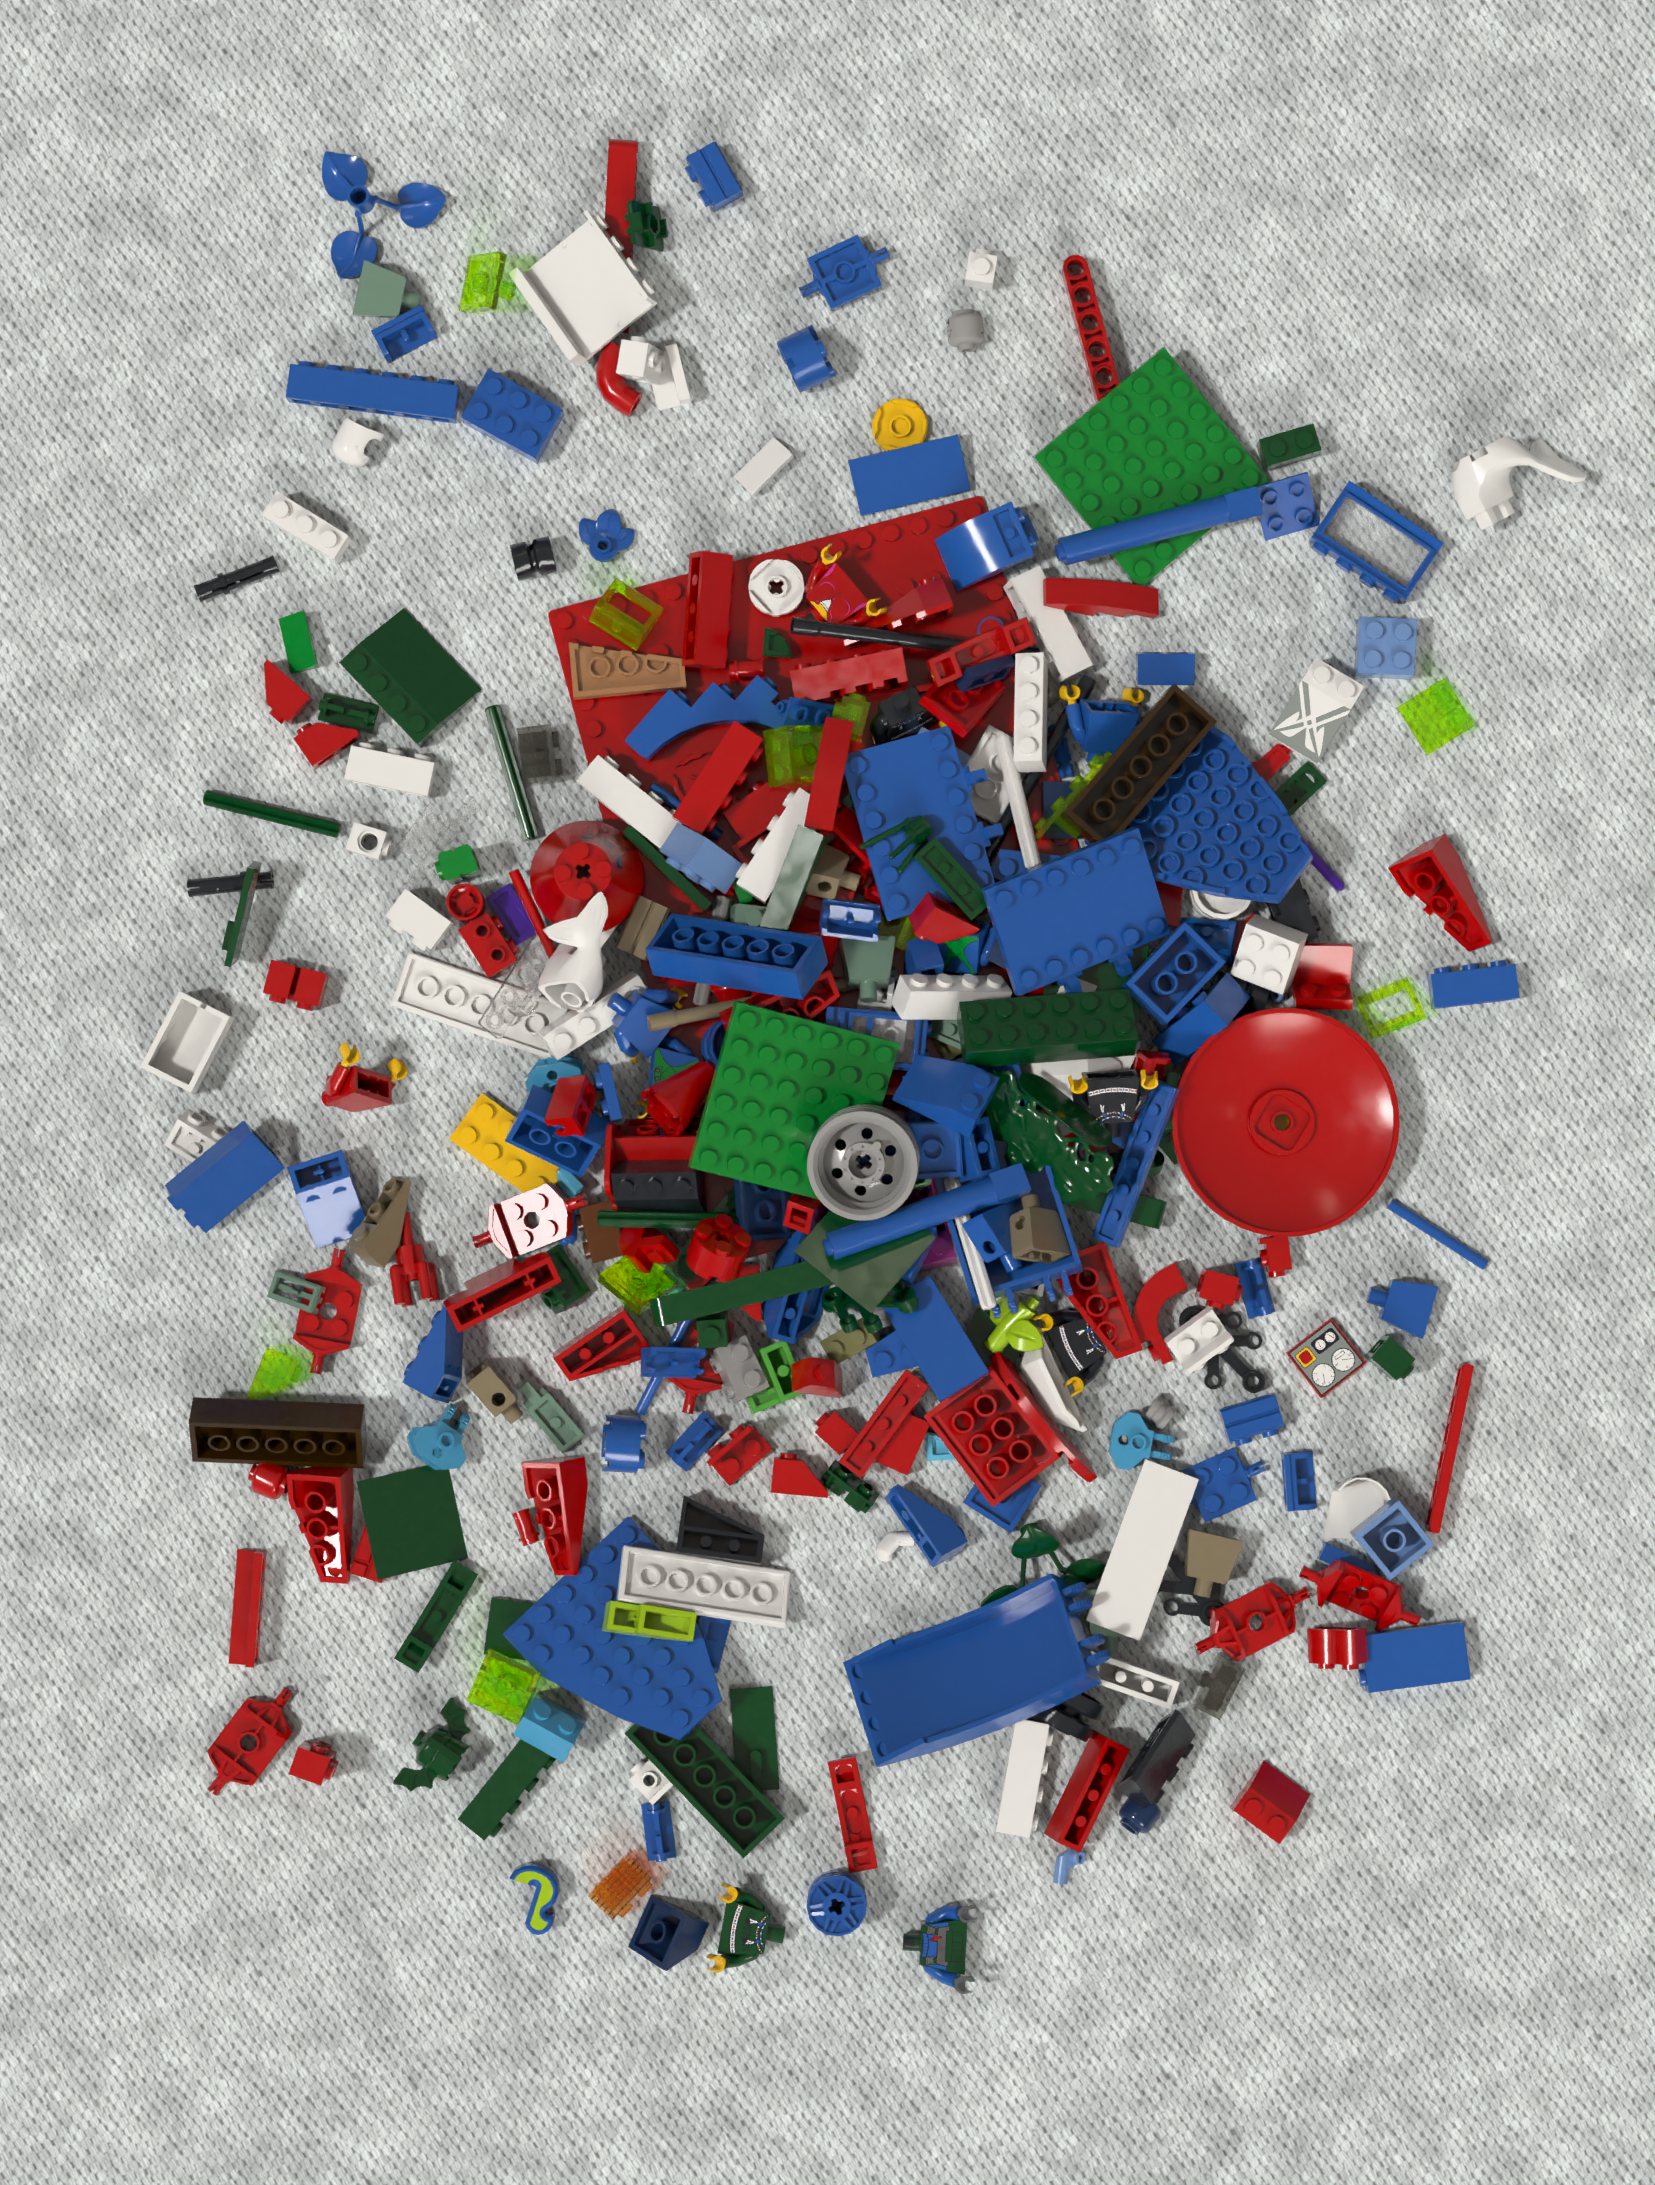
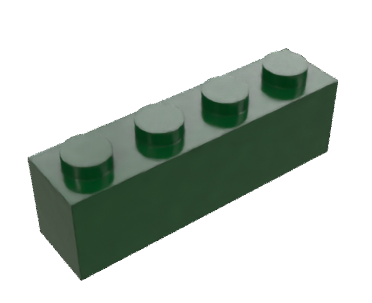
[458,1739,556,1841]

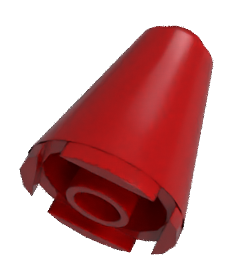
[641,1060,716,1136]

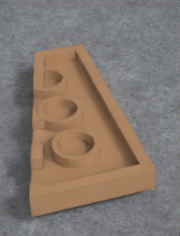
[569,642,687,700]

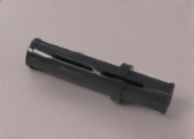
[194,555,280,602]
[187,870,274,897]

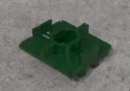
[624,200,668,252]

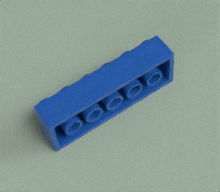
[645,913,828,1000]

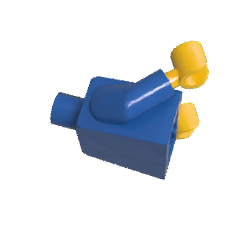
[1059,685,1144,766]
[607,987,688,1064]

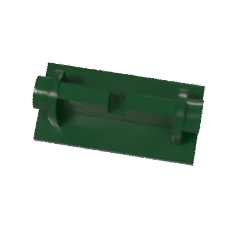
[318,693,380,734]
[820,1460,880,1514]

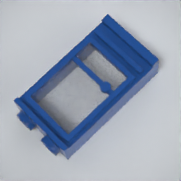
[822,1006,932,1071]

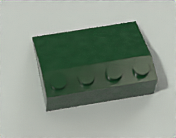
[339,608,482,748]

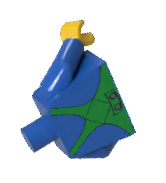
[938,921,997,975]
[635,1036,699,1119]

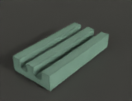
[267,1270,326,1314]

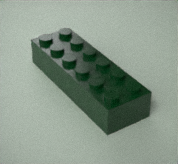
[957,989,1138,1068]
[624,1723,785,1858]

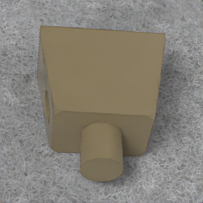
[805,844,861,900]
[1009,1194,1071,1264]
[466,1358,523,1424]
[1185,1528,1243,1598]

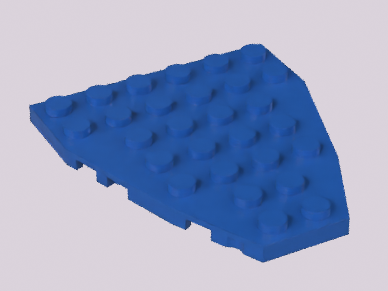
[1084,726,1313,904]
[503,1516,722,1741]

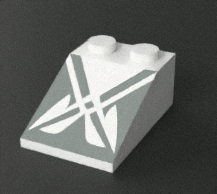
[1268,657,1365,765]

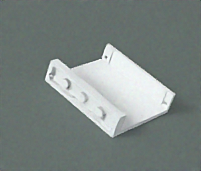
[509,210,657,367]

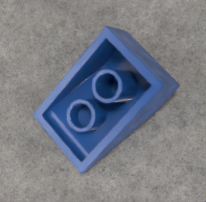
[892,1055,999,1138]

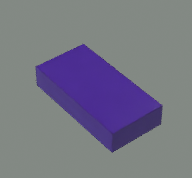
[486,883,537,946]

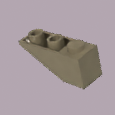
[347,1176,411,1268]

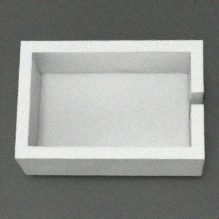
[140,991,235,1094]

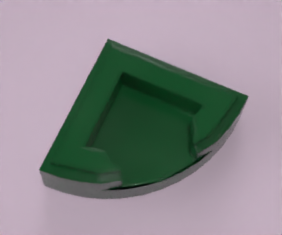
[763,628,791,659]

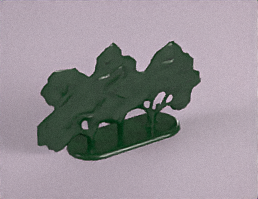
[981,1070,1114,1203]

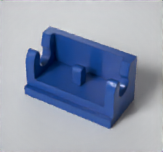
[371,305,438,363]
[1136,652,1195,685]
[819,898,881,942]
[640,1347,706,1378]
[1281,1451,1317,1512]
[698,1616,731,1674]

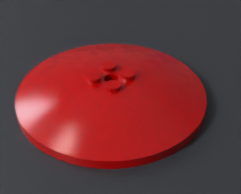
[1171,1008,1400,1237]

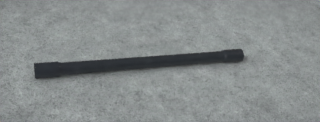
[790,617,1040,660]
[985,674,1097,863]

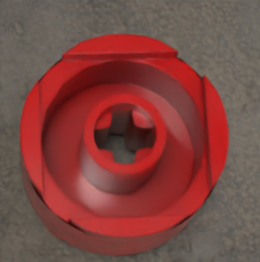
[686,1214,752,1282]

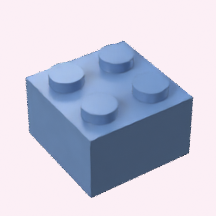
[1354,616,1417,680]
[659,822,742,894]
[1350,1497,1434,1580]

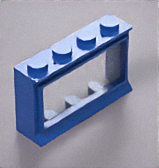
[1309,480,1444,604]

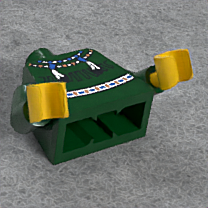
[707,1882,786,1973]

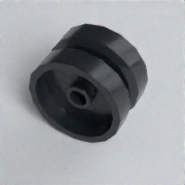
[1037,1692,1106,1742]

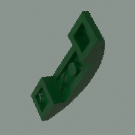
[394,1560,478,1673]

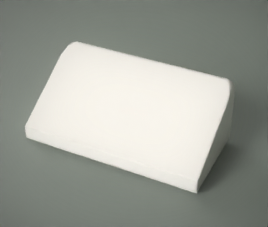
[734,437,793,497]

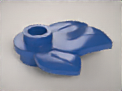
[579,509,635,562]

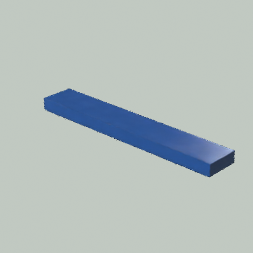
[1092,1079,1180,1248]

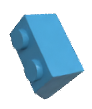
[514,1692,587,1763]

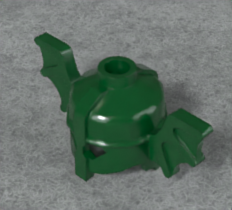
[393,1698,470,1792]

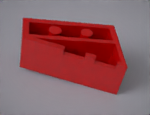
[553,1305,652,1381]

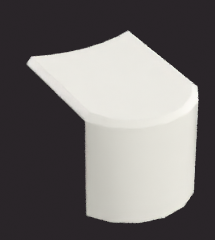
[1323,1477,1391,1540]

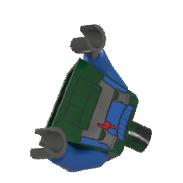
[902,1903,978,1994]

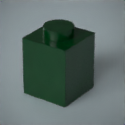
[696,1310,730,1349]

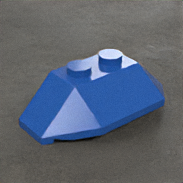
[761,1231,829,1344]

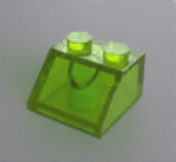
[763,725,824,788]
[466,1648,541,1725]

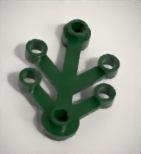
[822,1280,919,1333]

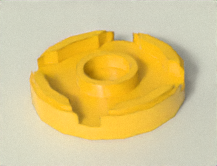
[872,399,928,451]

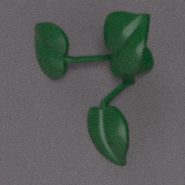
[980,1523,1106,1607]

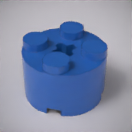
[777,325,836,393]
[601,1414,647,1473]

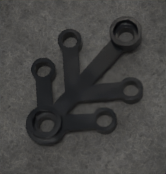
[1179,1306,1265,1393]
[1157,1552,1224,1626]

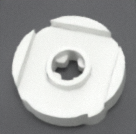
[748,559,805,617]

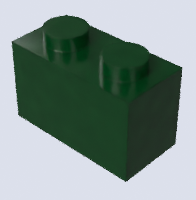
[1256,423,1322,472]
[1364,1335,1415,1381]

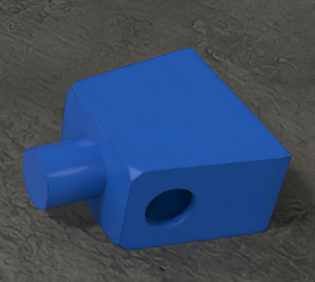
[962,1201,1022,1273]
[1366,1280,1438,1339]

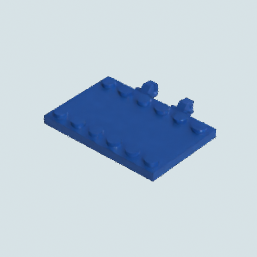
[844,726,1004,922]
[981,826,1171,996]

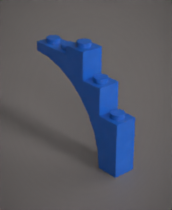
[625,675,814,762]

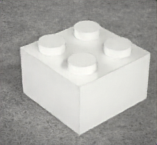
[1230,914,1308,995]

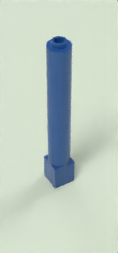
[1055,486,1264,566]
[822,1163,1031,1260]

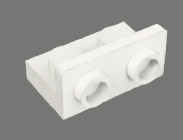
[164,1110,229,1162]
[1163,1306,1234,1374]

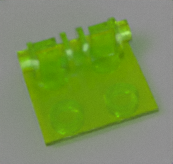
[1397,678,1475,755]

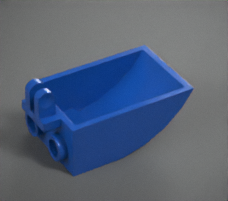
[934,502,1039,592]

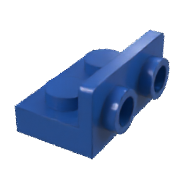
[1180,917,1238,965]

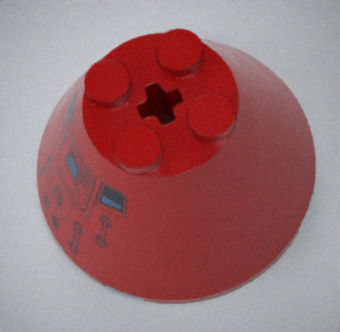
[530,820,644,932]

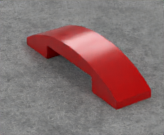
[926,617,1036,687]
[828,1756,878,1873]

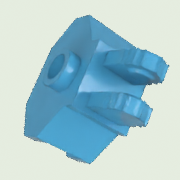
[525,1054,585,1094]
[407,1403,470,1470]
[1108,1411,1175,1470]

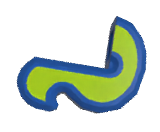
[510,1862,560,1935]

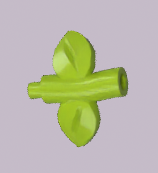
[984,1295,1044,1354]

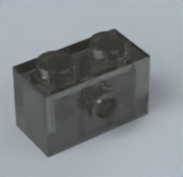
[517,724,563,787]
[1192,1653,1246,1720]

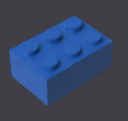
[461,368,564,464]
[1121,922,1226,1026]
[505,1085,610,1178]

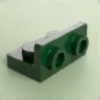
[541,1244,590,1314]

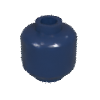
[1119,1798,1161,1835]

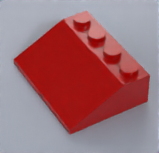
[924,1363,1064,1507]

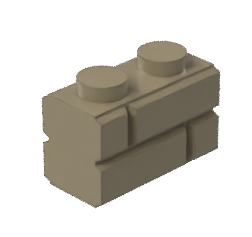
[616,895,671,962]

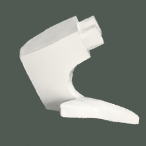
[1451,435,1587,530]
[538,891,608,1013]

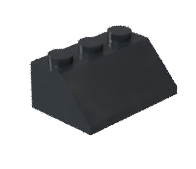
[611,1160,707,1212]
[1116,1709,1196,1808]

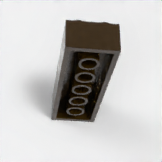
[1059,684,1217,844]
[189,1397,367,1469]

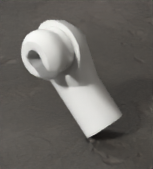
[876,1532,914,1562]

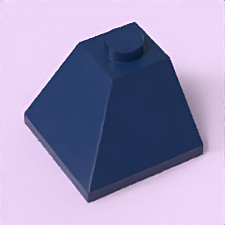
[628,1895,709,1971]

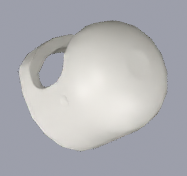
[332,417,385,467]

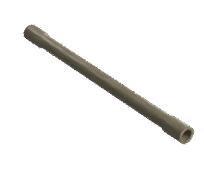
[647,966,898,1032]

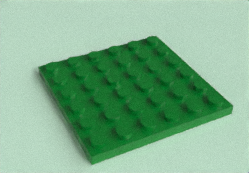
[1032,347,1268,586]
[688,1000,900,1199]

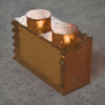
[588,1852,653,1920]

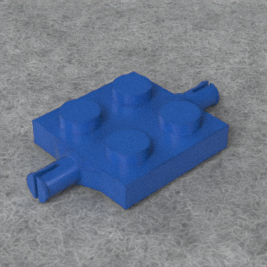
[798,234,890,311]
[1182,1447,1266,1523]

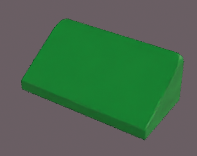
[278,611,319,674]

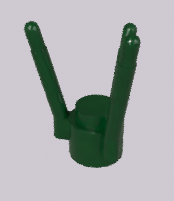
[859,815,933,873]

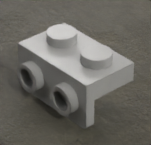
[709,1335,770,1404]

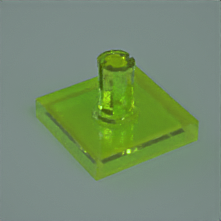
[459,251,516,314]
[598,1256,679,1315]

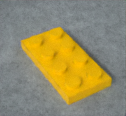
[449,1093,561,1193]

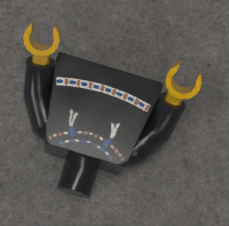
[870,686,947,746]
[1068,1069,1158,1138]
[1033,1309,1108,1397]

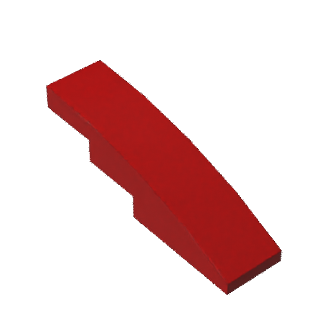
[1043,578,1159,619]
[804,717,854,832]

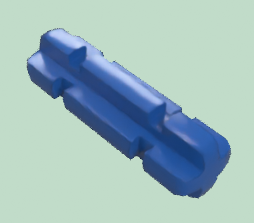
[1048,723,1075,779]

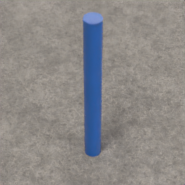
[1387,1199,1489,1270]
[635,1319,693,1415]

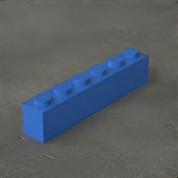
[286,361,461,424]

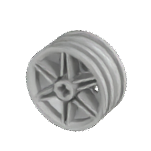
[807,1104,920,1221]

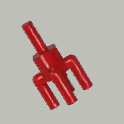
[389,1212,440,1307]

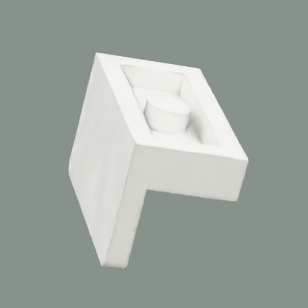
[652,344,691,411]

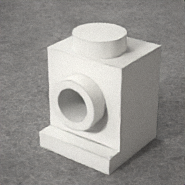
[629,1759,673,1805]

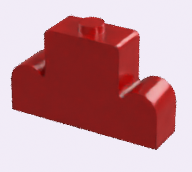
[443,1252,562,1333]

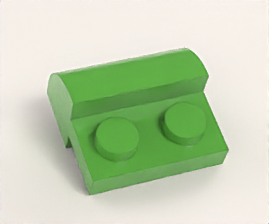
[745,1341,803,1414]

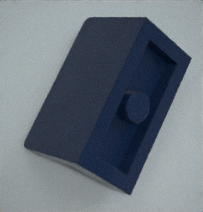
[953,654,1015,693]

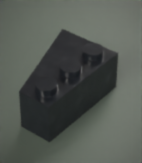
[1266,876,1321,943]
[676,1495,765,1566]

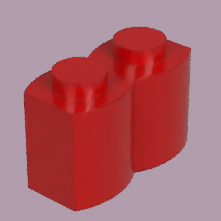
[1307,1627,1368,1670]

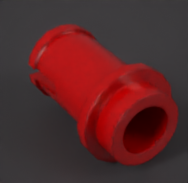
[728,658,764,681]
[512,1508,540,1546]

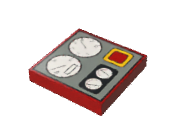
[1286,1318,1366,1398]

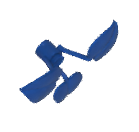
[322,151,446,279]

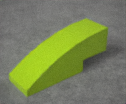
[602,1601,697,1642]

